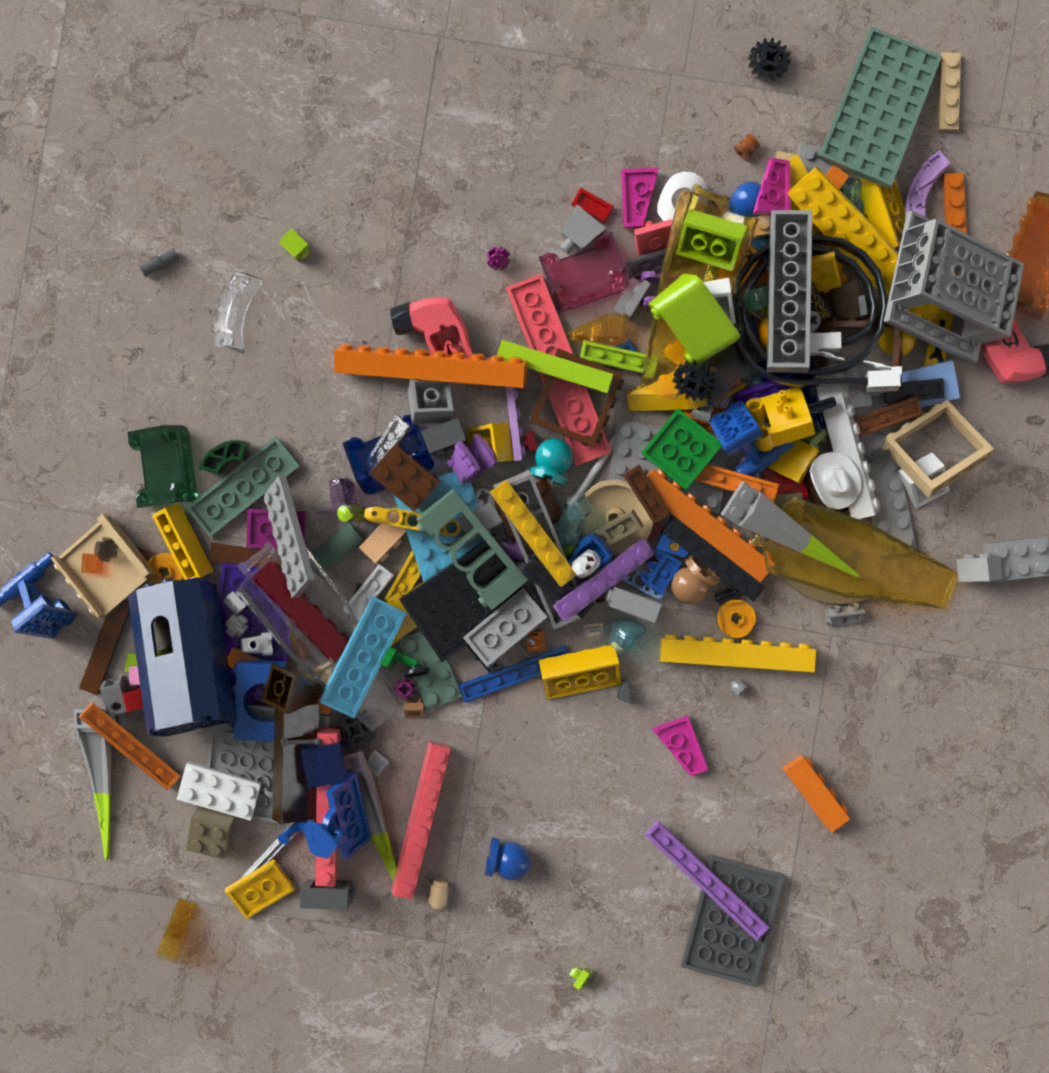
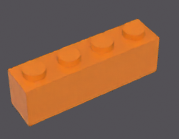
[782,755,850,833]

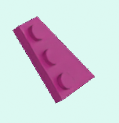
[753,158,791,216]
[621,168,659,229]

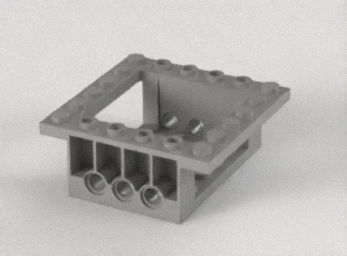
[884,210,1024,363]

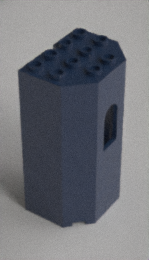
[128,577,237,737]

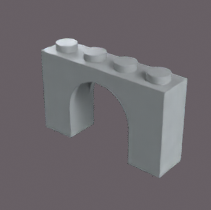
[604,586,662,623]

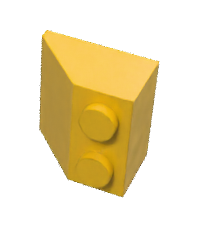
[466,422,514,464]

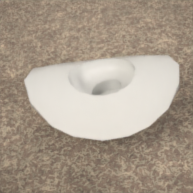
[657,172,708,229]
[810,452,862,510]

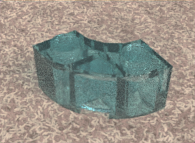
[558,494,593,549]

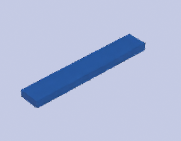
[458,645,568,703]

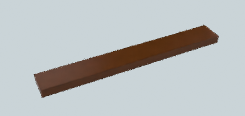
[79,546,152,695]

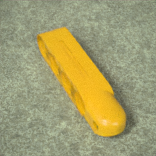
[364,507,461,536]

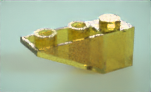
[566,314,625,344]
[156,898,197,964]

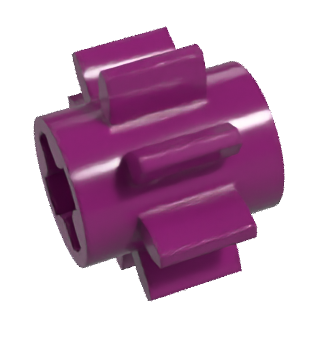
[486,246,510,271]
[393,677,417,701]

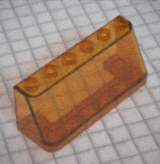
[1007,191,1049,320]

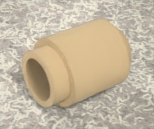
[428,879,450,909]

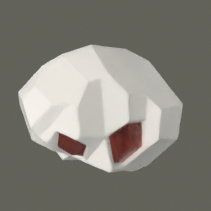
[572,549,601,578]

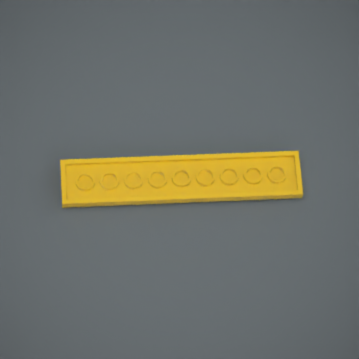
[787,166,945,322]

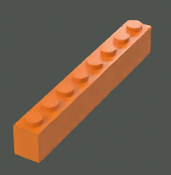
[646,468,775,582]

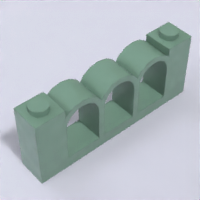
[416,489,528,610]

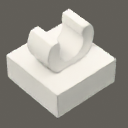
[223,590,249,616]

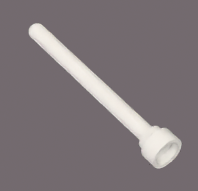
[565,433,615,511]

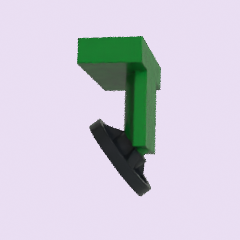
[380,646,430,677]

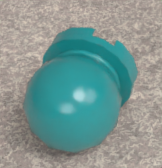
[530,438,573,486]

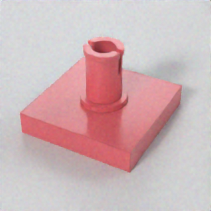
[634,219,676,256]

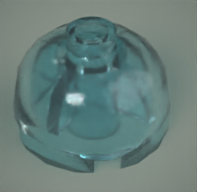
[609,618,646,655]

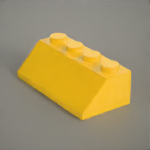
[854,178,906,250]
[539,645,621,700]

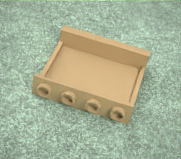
[51,514,156,618]

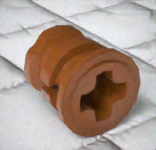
[734,133,760,160]

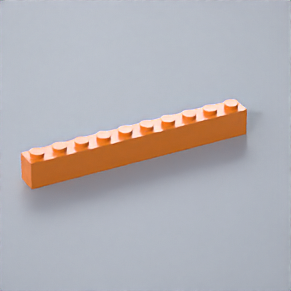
[334,343,528,388]

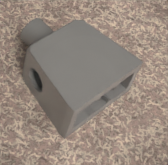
[560,205,605,255]
[100,675,129,724]

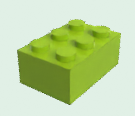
[676,209,747,271]

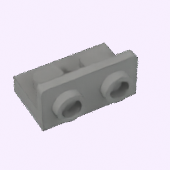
[613,278,651,320]

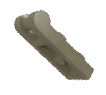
[590,509,644,546]

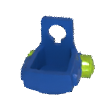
[563,532,614,580]

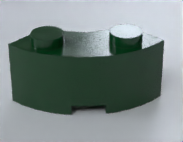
[199,440,250,475]

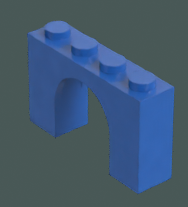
[231,659,287,742]

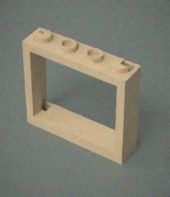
[883,400,994,498]

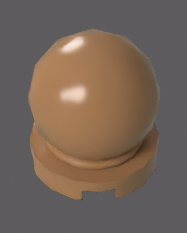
[671,555,720,604]

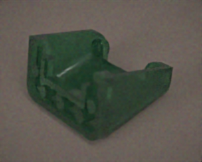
[127,425,197,508]

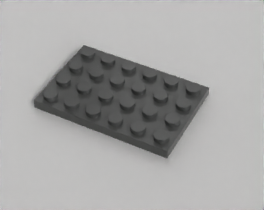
[680,854,785,987]

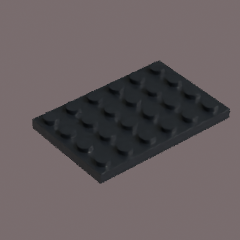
[398,534,537,662]

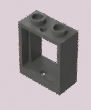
[300,879,356,910]

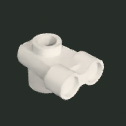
[241,632,273,656]

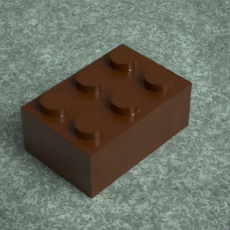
[369,442,441,512]

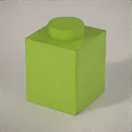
[278,228,311,261]

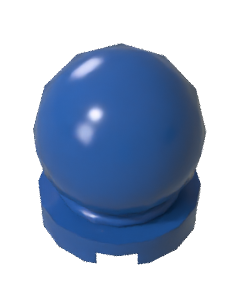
[728,182,763,225]
[485,837,531,880]

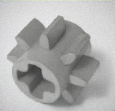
[225,614,249,638]

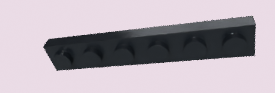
[662,516,765,602]

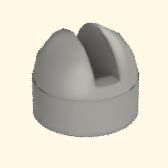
[731,679,748,696]

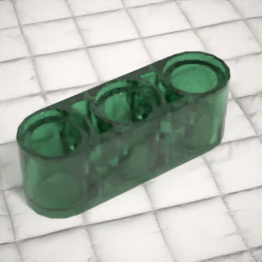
[743,283,769,312]

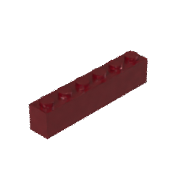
[251,560,349,663]

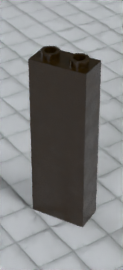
[272,702,319,824]

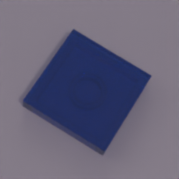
[301,742,348,789]

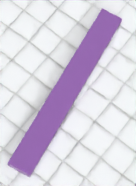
[645,820,770,941]

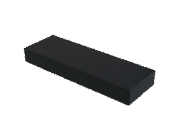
[884,378,944,404]

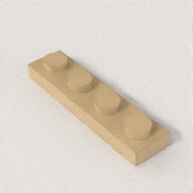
[938,52,961,132]

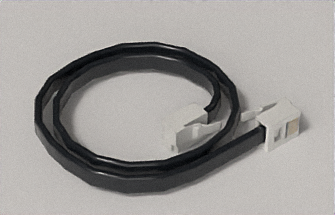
[732,235,902,392]

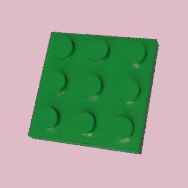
[641,408,722,490]

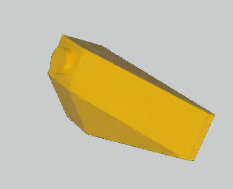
[626,367,708,411]

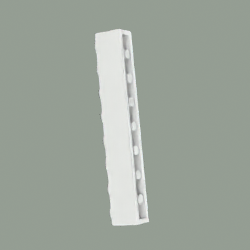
[814,363,880,520]

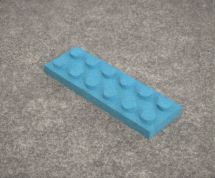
[319,596,407,718]

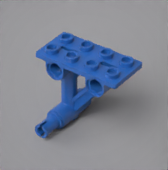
[709,401,794,476]
[0,552,78,639]

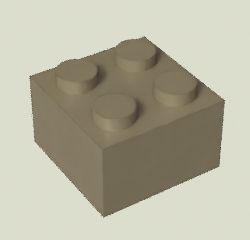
[186,806,235,859]

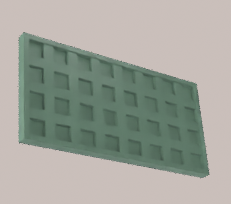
[817,26,942,189]

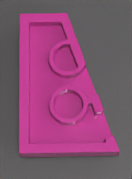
[652,715,708,776]

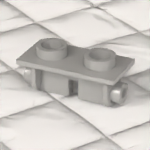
[823,603,866,626]

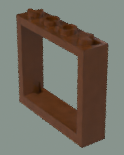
[820,317,904,393]
[529,348,624,447]

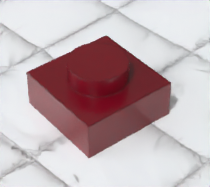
[523,431,537,452]

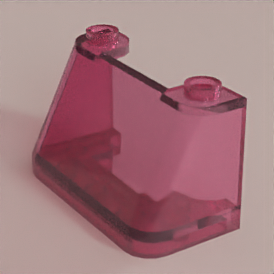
[539,232,629,312]

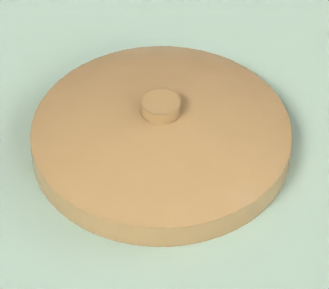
[576,480,653,555]

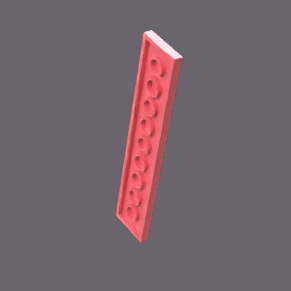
[506,274,611,466]

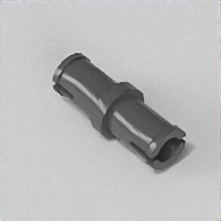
[139,248,179,277]

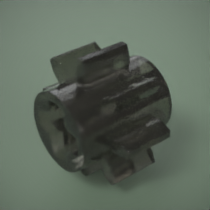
[94,537,118,562]

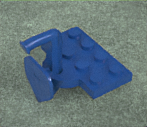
[278,771,371,859]

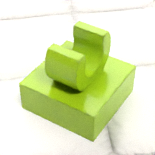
[569,967,594,990]

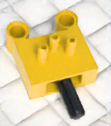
[745,387,837,452]

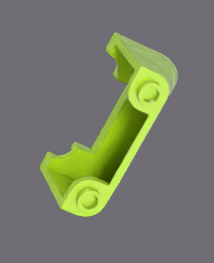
[648,273,741,364]

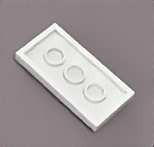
[177,761,262,821]

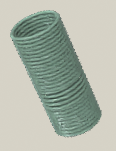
[308,523,365,577]

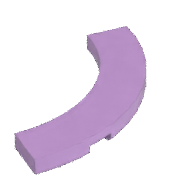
[905,150,951,219]

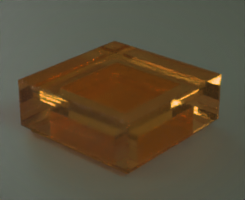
[81,553,103,574]

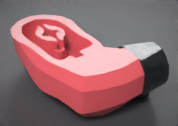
[390,297,473,356]

